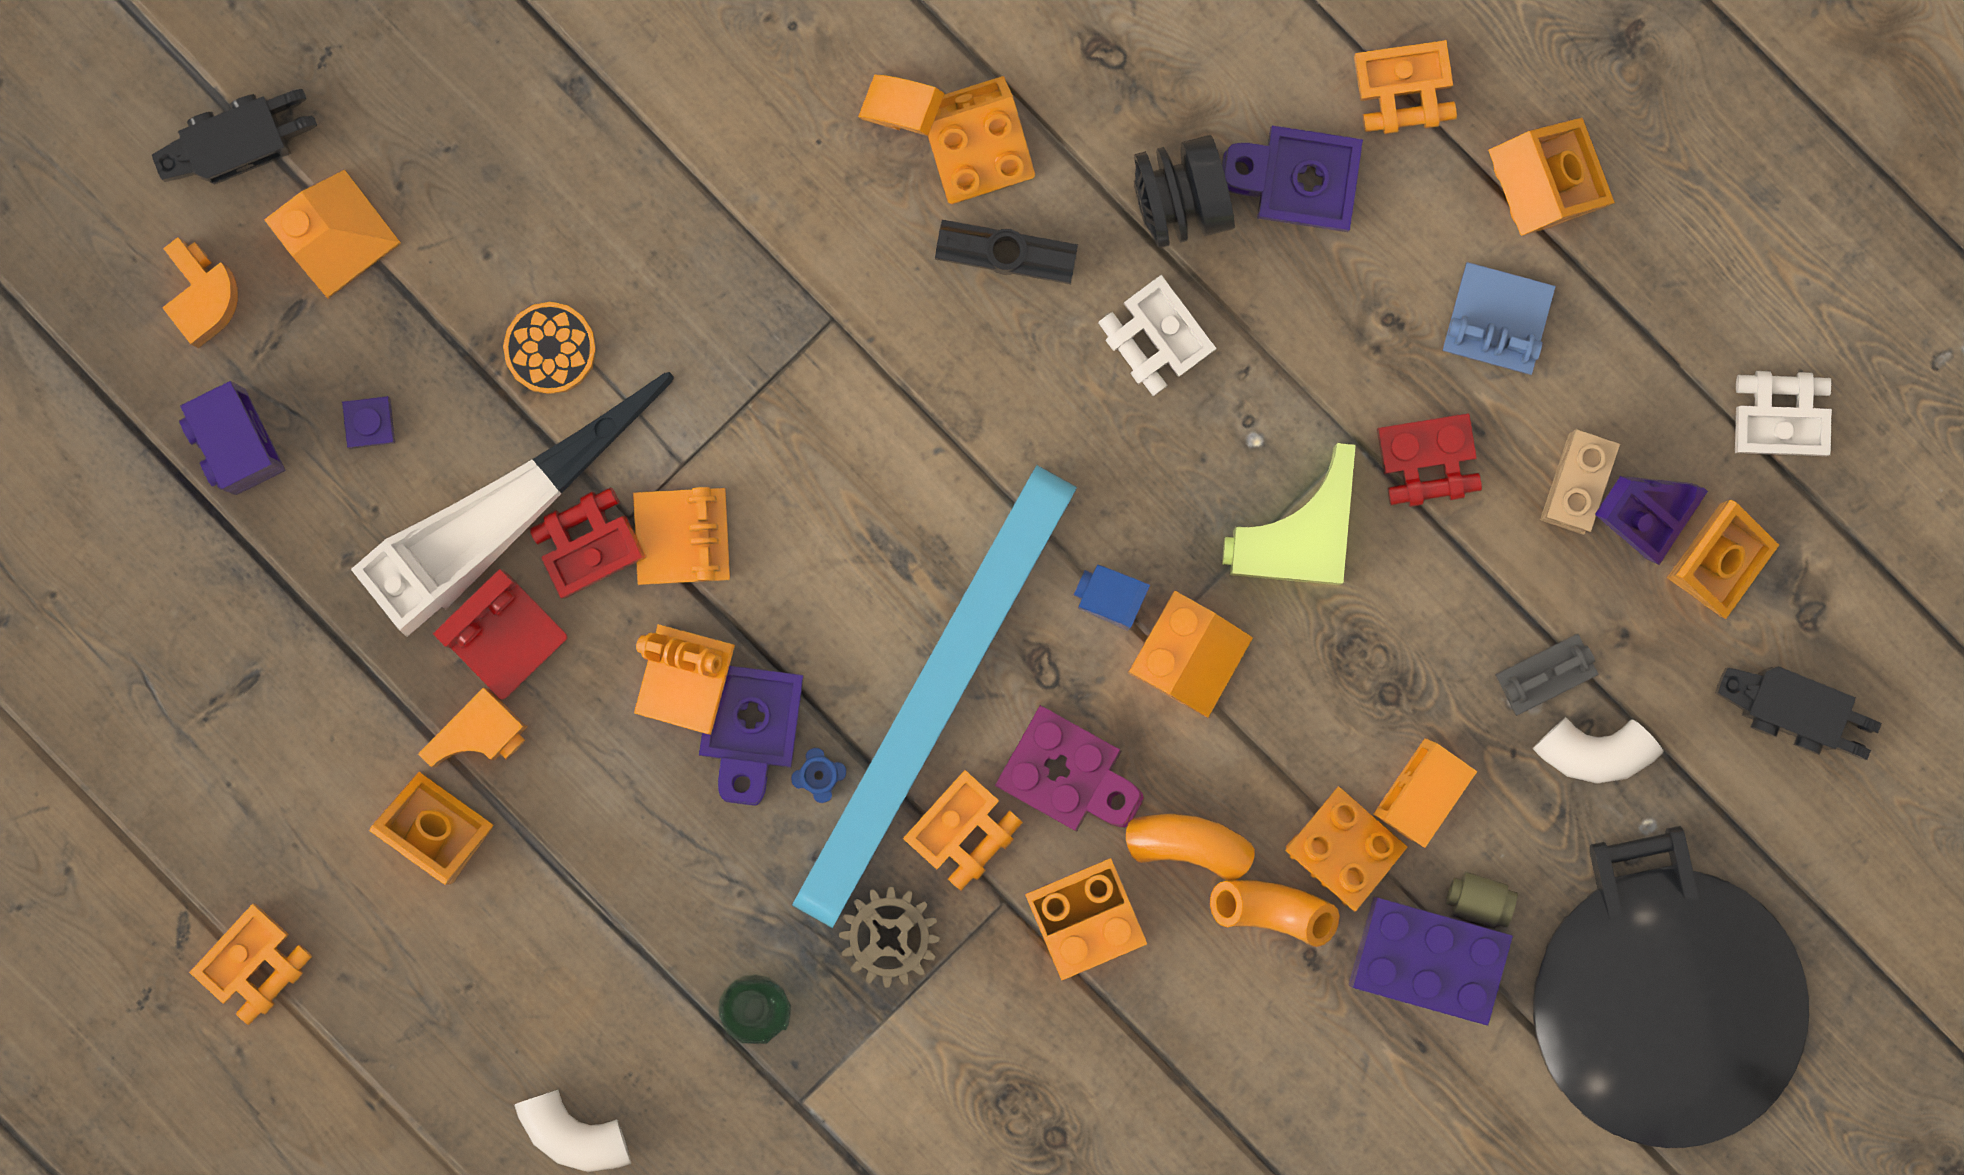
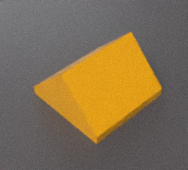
[1667,500,1779,619]
[369,772,494,885]

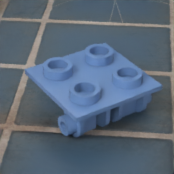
[1442,262,1556,375]

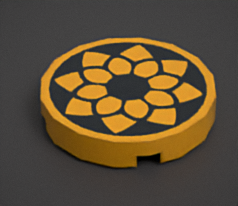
[503,302,596,394]

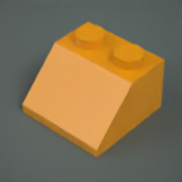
[1488,118,1615,236]
[1128,591,1253,718]

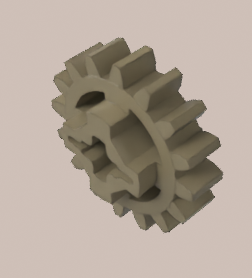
[839,886,940,988]

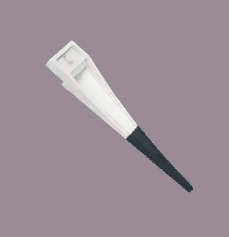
[351,372,674,637]

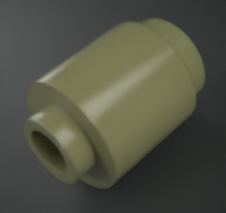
[1446,871,1518,929]

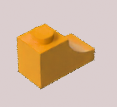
[418,688,527,767]

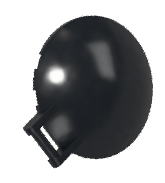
[1533,826,1809,1148]

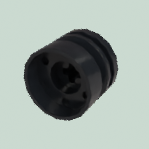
[1134,135,1235,248]

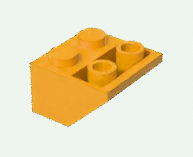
[1025,858,1147,981]

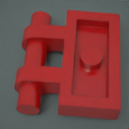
[1377,413,1482,507]
[530,487,646,599]

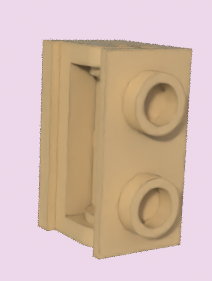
[1540,429,1620,535]

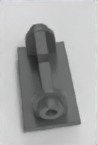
[1495,634,1599,716]

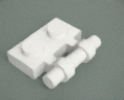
[1098,275,1216,396]
[1735,371,1832,456]

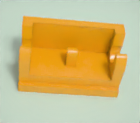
[1373,738,1477,848]

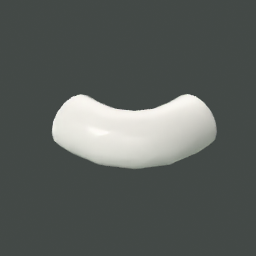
[1533,717,1664,784]
[514,1090,631,1172]

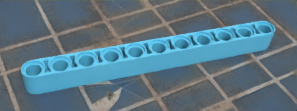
[792,465,1077,928]

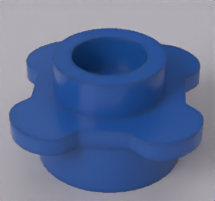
[791,748,846,803]

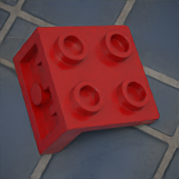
[433,569,568,700]

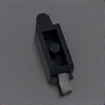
[152,89,317,185]
[1715,666,1882,760]

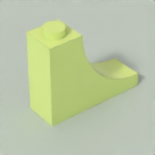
[1222,443,1356,585]

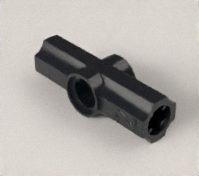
[935,219,1078,285]

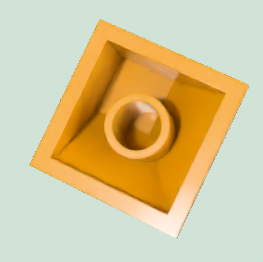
[264,170,401,299]

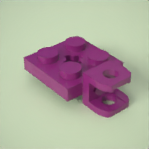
[995,705,1144,832]

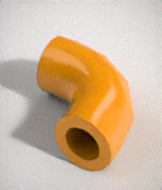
[1126,813,1255,881]
[1210,880,1340,947]

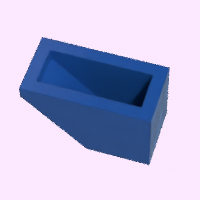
[1074,564,1150,631]

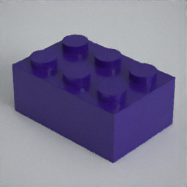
[1349,896,1513,1026]

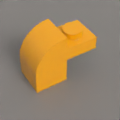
[162,237,238,348]

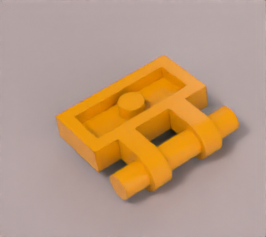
[1354,40,1457,134]
[903,770,1023,891]
[189,903,312,1025]

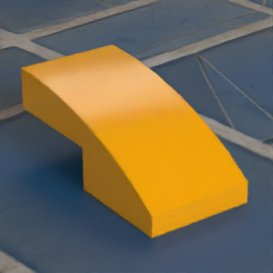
[858,74,944,136]

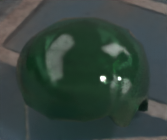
[718,974,791,1044]

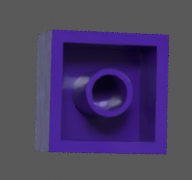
[179,381,286,495]

